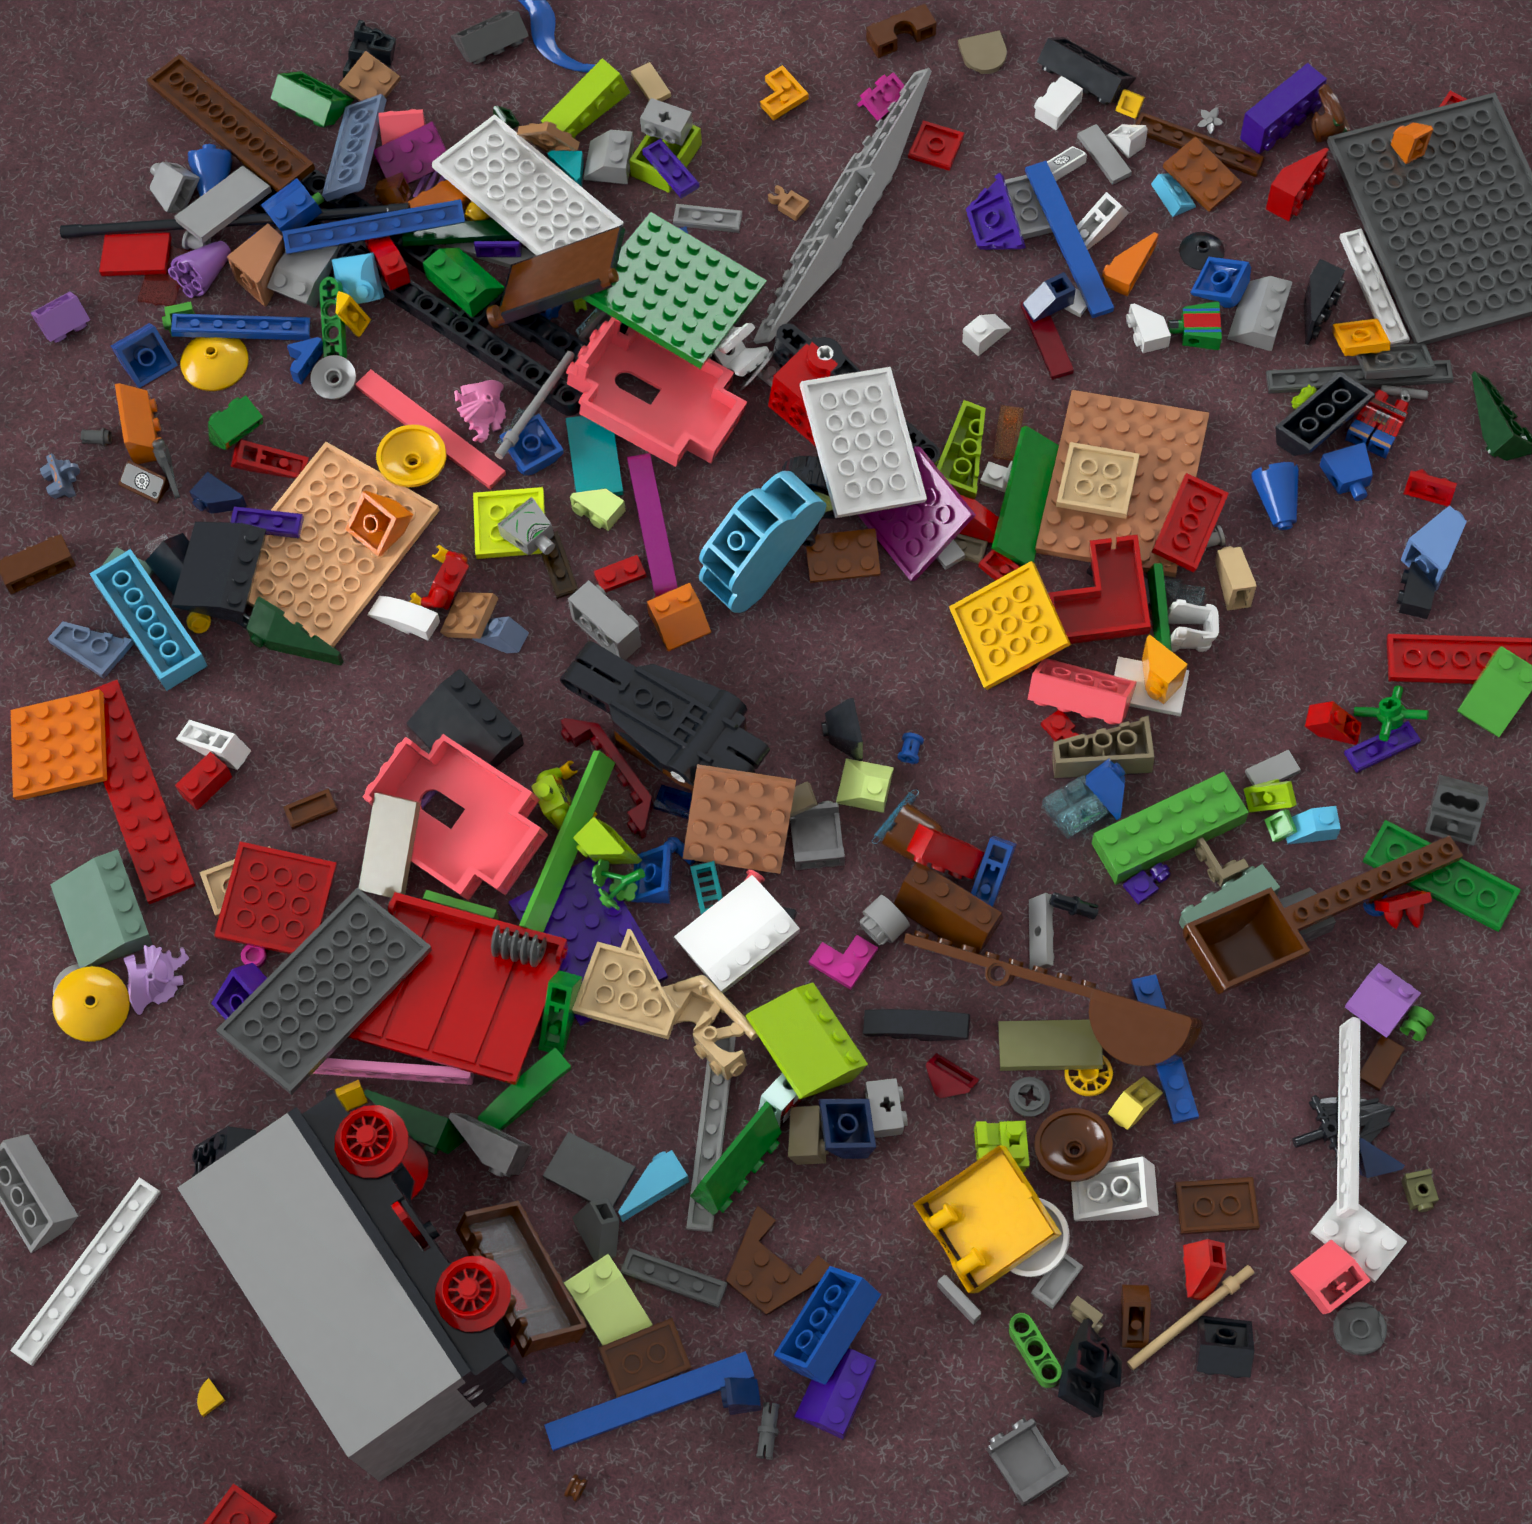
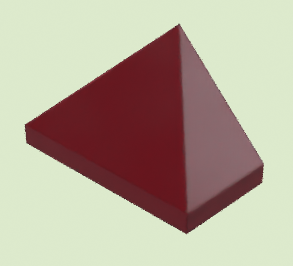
[925,1053,980,1098]

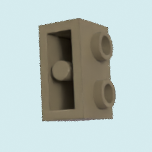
[788,1106,829,1165]

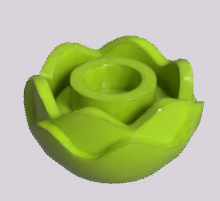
[1291,384,1316,409]

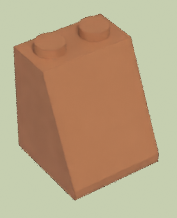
[227,224,286,307]

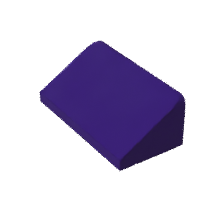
[474,241,522,257]

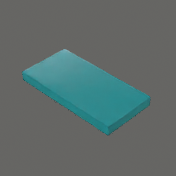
[566,416,624,496]

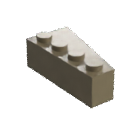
[1052,716,1155,778]

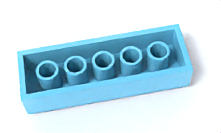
[89,549,207,691]

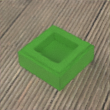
[1264,809,1297,842]

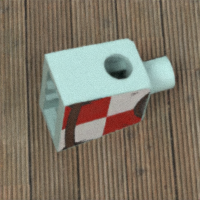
[758,1073,802,1127]

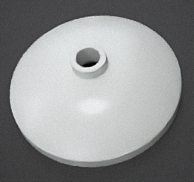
[1011,1198,1070,1277]

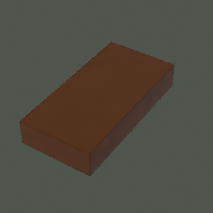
[283,788,338,830]
[1360,1035,1405,1091]

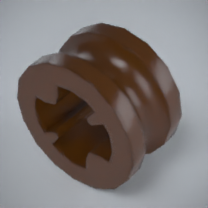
[564,1474,588,1502]

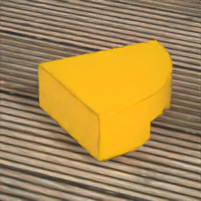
[197,1379,225,1417]

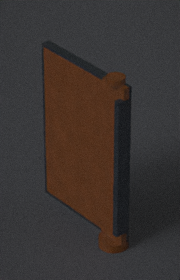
[487,225,625,329]

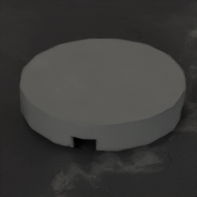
[1333,1302,1387,1356]

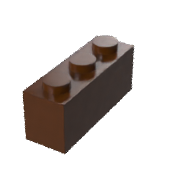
[0,534,76,594]

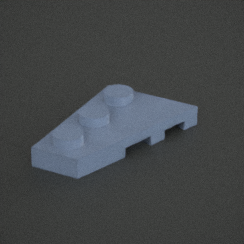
[48,621,134,679]

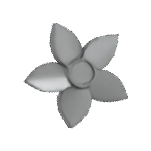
[1197,108,1224,134]

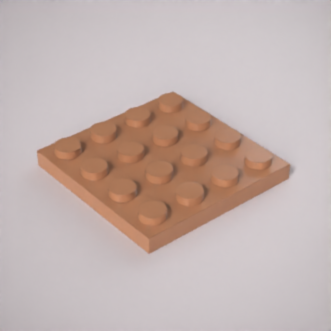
[683,764,796,874]

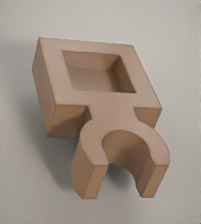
[768,185,809,221]

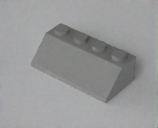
[0,1134,78,1253]

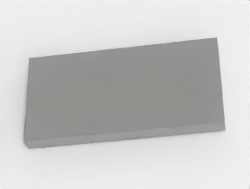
[174,166,272,243]

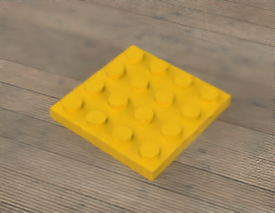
[949,561,1071,690]

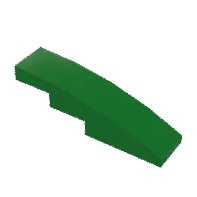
[477,1047,572,1131]

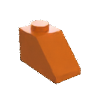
[1391,122,1433,164]

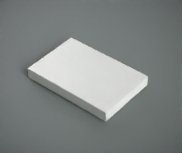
[1114,657,1189,716]

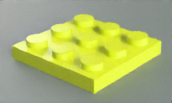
[473,487,545,559]

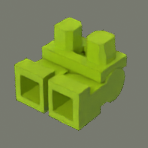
[974,1121,1029,1172]

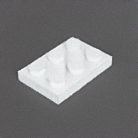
[1311,1200,1407,1283]

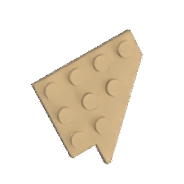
[572,929,677,1039]

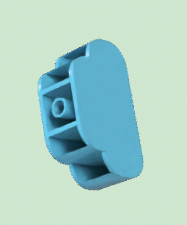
[699,471,826,613]

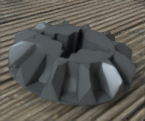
[1009,1077,1050,1117]

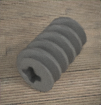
[491,925,547,967]

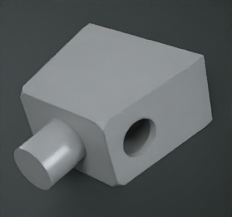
[150,162,200,213]

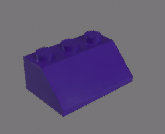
[211,963,267,1020]
[795,1348,876,1439]

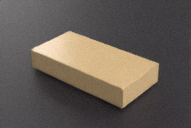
[631,62,671,101]

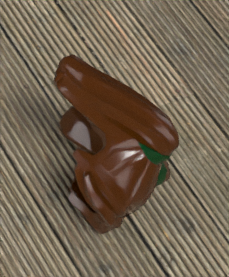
[1311,84,1350,143]

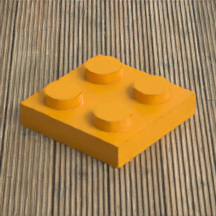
[1332,319,1391,356]

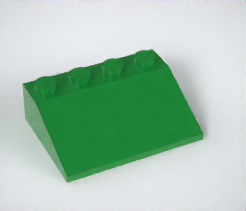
[690,1101,782,1216]

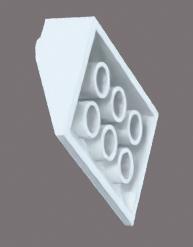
[674,875,800,993]

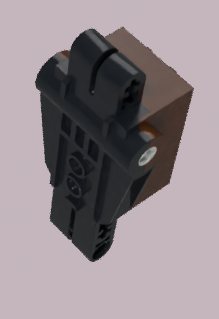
[560,641,770,791]

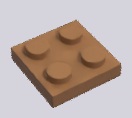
[339,51,401,102]
[517,121,580,153]
[440,592,498,639]

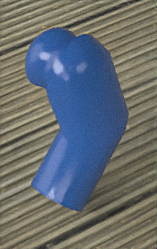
[663,837,695,866]

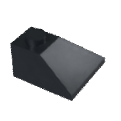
[821,698,863,761]

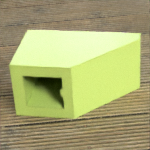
[570,489,626,531]

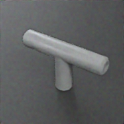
[1381,385,1428,402]

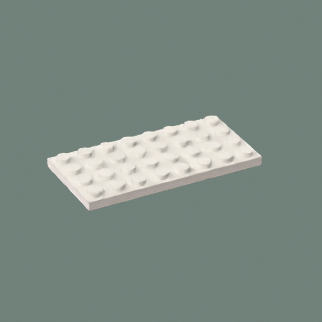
[432,114,624,255]

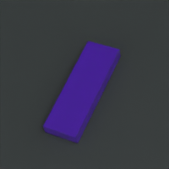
[642,138,699,199]
[230,506,304,538]
[1344,721,1421,773]

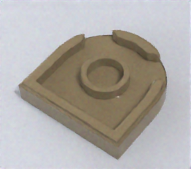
[958,30,1007,74]

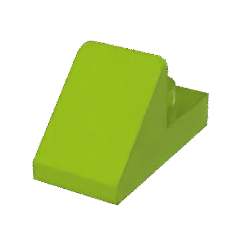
[1244,779,1297,812]

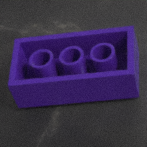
[1240,63,1327,154]

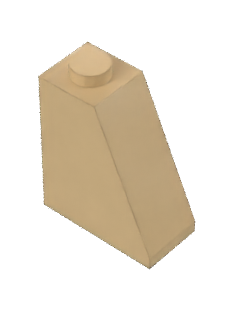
[1215,546,1256,610]

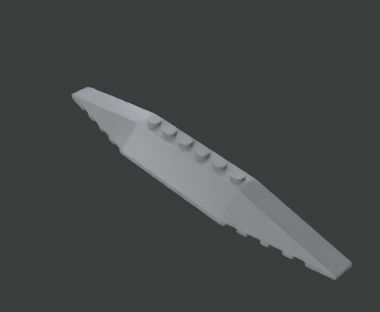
[753,68,932,344]

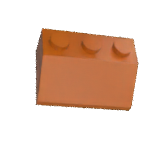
[115,383,162,464]

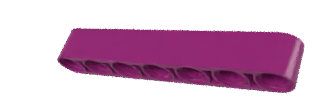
[627,453,678,598]

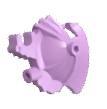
[123,945,189,1015]

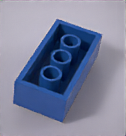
[774,1266,881,1385]

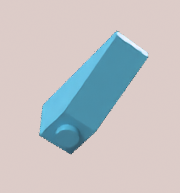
[618,1150,689,1222]

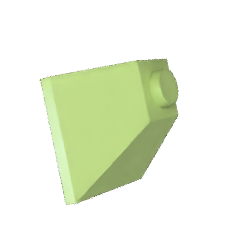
[836,758,894,813]

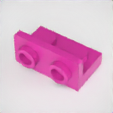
[857,72,905,121]

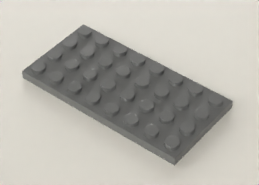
[216,888,432,1095]

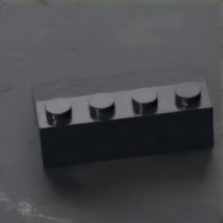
[172,522,266,624]
[407,669,524,768]

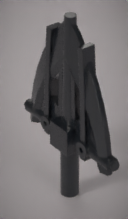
[1292,1095,1395,1164]

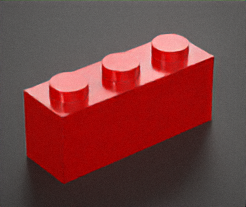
[906,823,985,879]

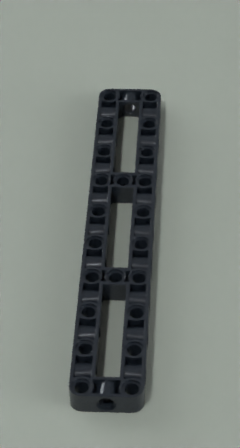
[251,169,587,416]

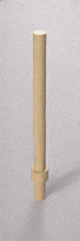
[1126,1265,1254,1370]

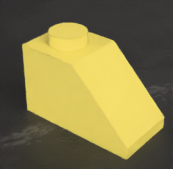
[1108,1076,1163,1130]

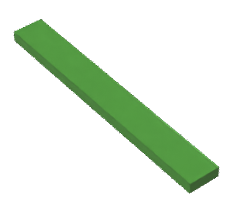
[519,751,615,932]

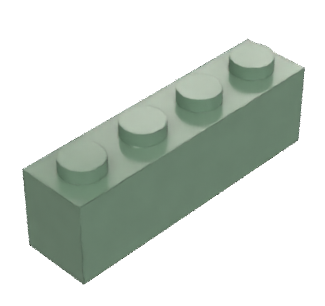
[1179,864,1280,928]

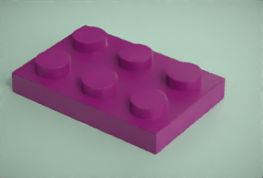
[374,122,447,184]

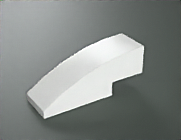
[368,596,440,641]

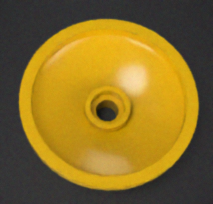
[180,337,249,391]
[376,425,446,487]
[52,966,130,1042]

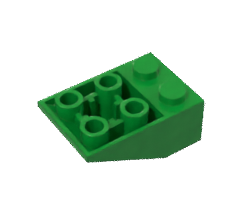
[208,395,263,450]

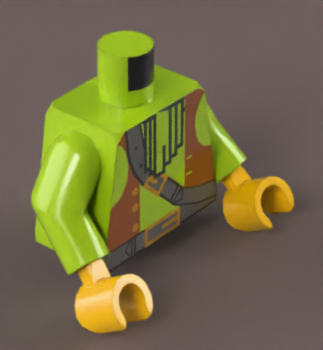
[531,761,597,830]

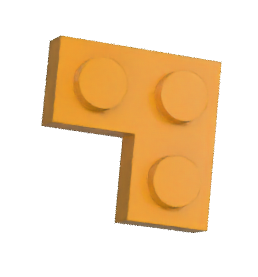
[760,65,809,121]

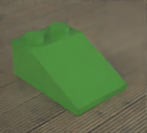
[1457,646,1532,737]

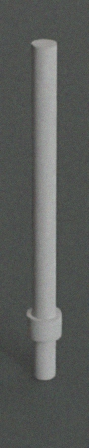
[495,351,575,459]

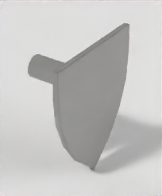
[740,351,776,391]

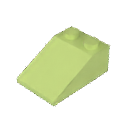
[564,1254,653,1346]

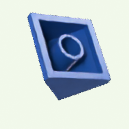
[631,844,673,903]

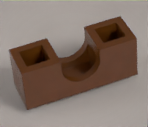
[866,4,937,58]

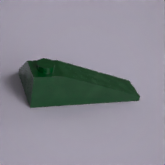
[1471,371,1532,461]
[247,597,344,665]
[364,1089,465,1155]

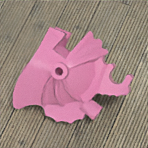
[454,380,506,443]

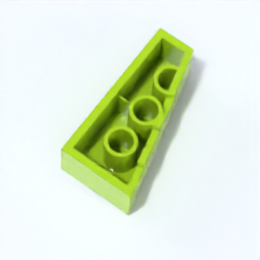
[541,58,630,138]
[937,400,986,499]

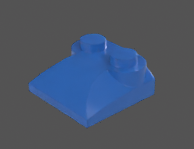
[1190,257,1251,308]
[499,414,564,476]

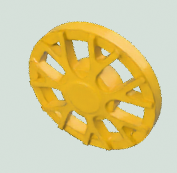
[1064,1055,1113,1096]

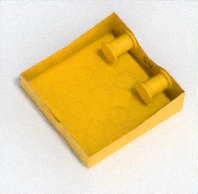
[913,1145,1062,1293]

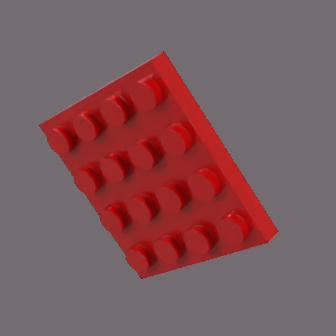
[214,841,337,954]

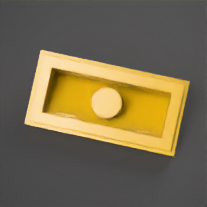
[335,291,371,337]

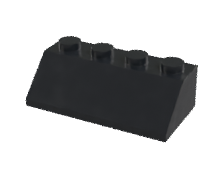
[1037,37,1136,105]
[1275,372,1375,456]

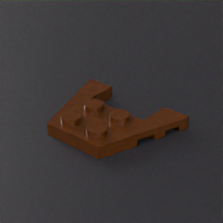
[726,1206,831,1316]

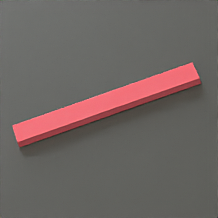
[355,369,506,490]

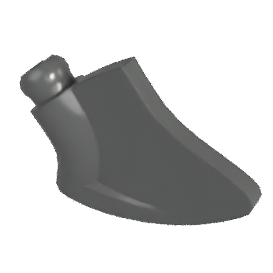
[152,439,180,499]

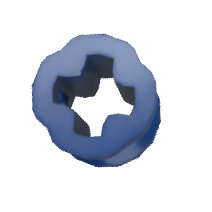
[897,733,924,764]

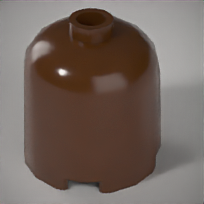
[881,802,944,863]

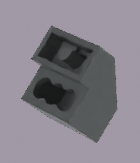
[1425,774,1488,846]

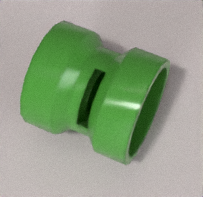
[1400,1006,1435,1041]

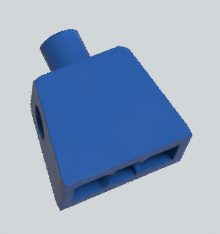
[1320,443,1373,501]

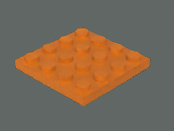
[11,689,107,800]

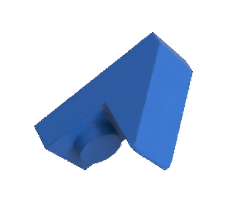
[287,337,323,384]

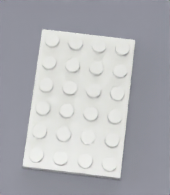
[800,367,927,518]

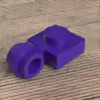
[1123,863,1171,905]

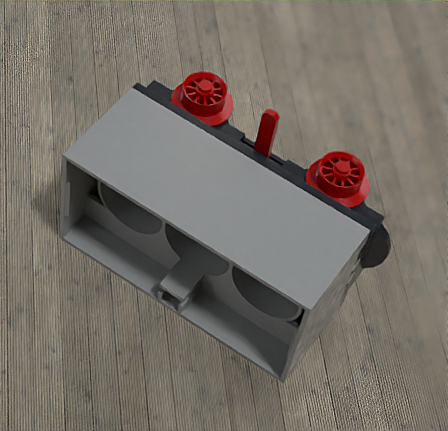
[177,1088,528,1481]

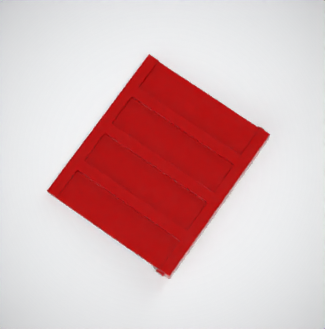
[348,892,568,1085]

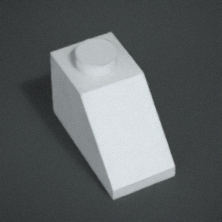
[962,314,1011,356]

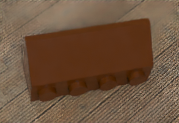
[894,862,1003,954]

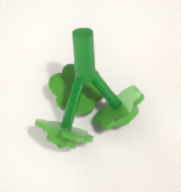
[592,859,645,910]

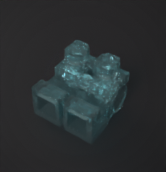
[1042,775,1108,839]

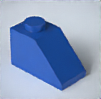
[1086,758,1125,820]

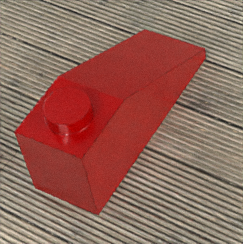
[365,237,411,291]
[231,440,309,479]
[959,495,999,543]

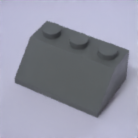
[451,10,529,64]

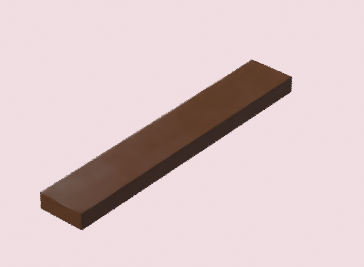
[1135,112,1265,177]

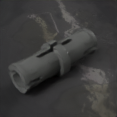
[756,1402,780,1460]

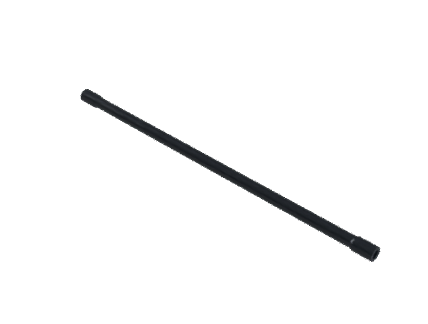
[60,203,411,239]

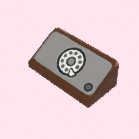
[118,460,170,504]

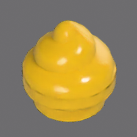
[186,612,211,633]

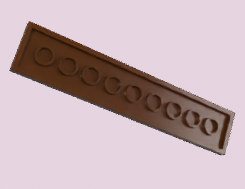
[147,54,315,192]

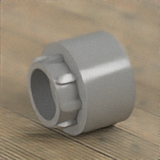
[860,895,910,945]

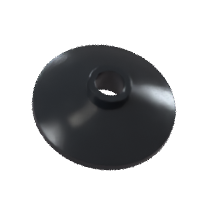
[1179,232,1225,270]

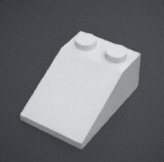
[1071,1156,1159,1221]

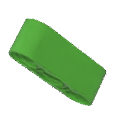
[1009,1313,1062,1388]

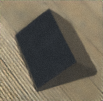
[145,533,190,595]

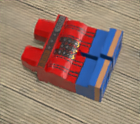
[1345,390,1409,459]

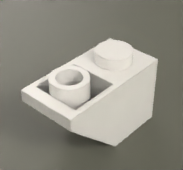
[1126,303,1171,353]

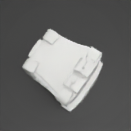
[713,323,769,376]
[1168,599,1219,652]

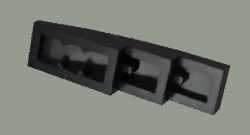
[863,1009,970,1041]

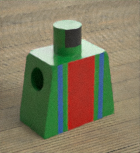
[1168,302,1222,350]

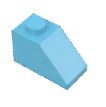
[1286,806,1341,844]

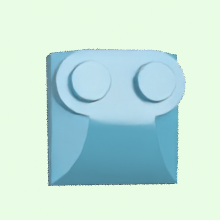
[332,253,384,304]

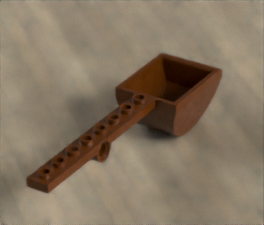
[1183,835,1463,995]
[903,930,1203,1067]

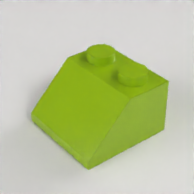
[573,817,642,864]

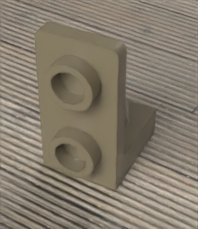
[1195,837,1249,887]
[1070,1295,1104,1334]

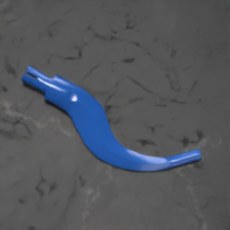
[518,0,596,73]

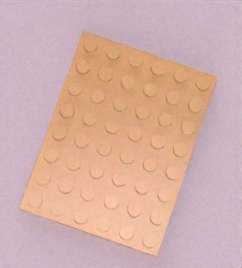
[248,442,440,648]

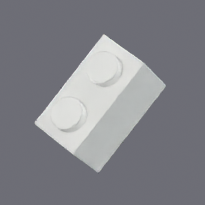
[1034,76,1083,130]

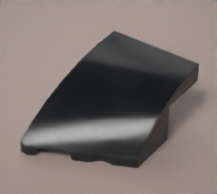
[343,20,396,78]
[1058,1318,1122,1418]

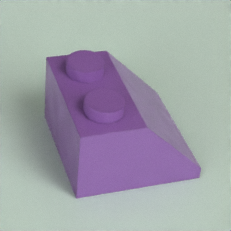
[31,291,90,343]
[1345,963,1421,1038]

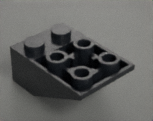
[1304,259,1346,345]
[192,1126,256,1177]

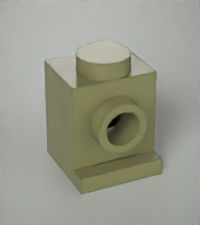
[1401,1169,1439,1212]

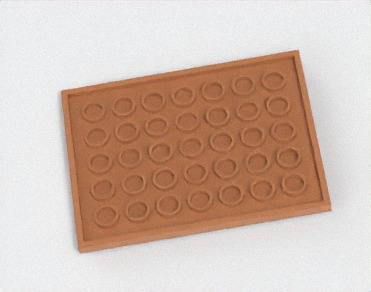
[1035,390,1209,577]

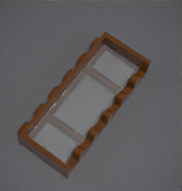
[456,1201,587,1358]

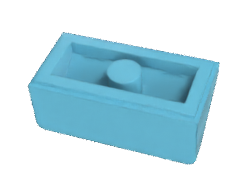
[1151,173,1196,217]

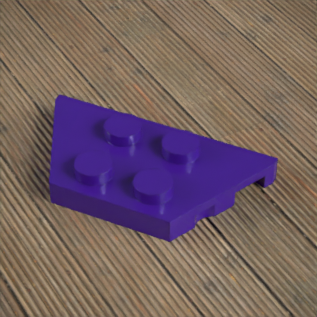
[966,173,1026,250]

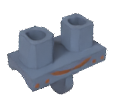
[40,453,80,499]

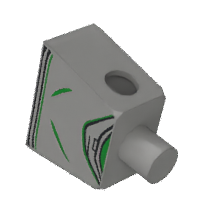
[498,497,555,555]

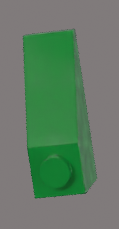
[539,970,582,1056]

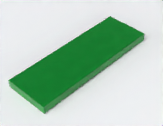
[991,426,1059,566]
[1362,820,1521,932]

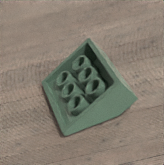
[50,849,153,968]

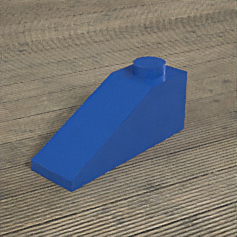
[971,836,1017,907]

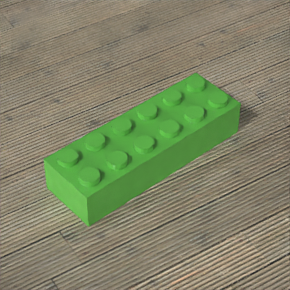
[1092,772,1249,885]

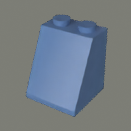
[1401,505,1467,591]

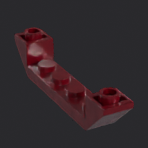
[560,718,653,839]

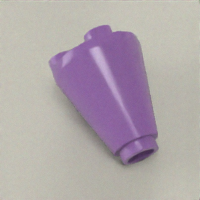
[168,241,231,298]

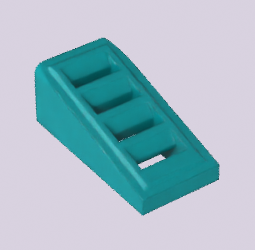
[690,861,723,915]

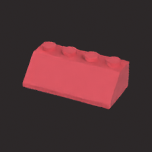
[1027,658,1137,725]

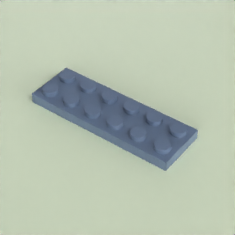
[322,94,387,201]

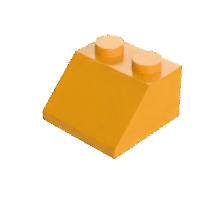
[1142,635,1188,704]

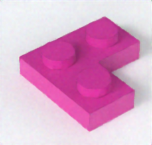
[809,935,878,990]

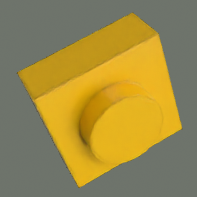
[1115,89,1145,119]

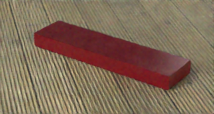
[1020,301,1074,380]

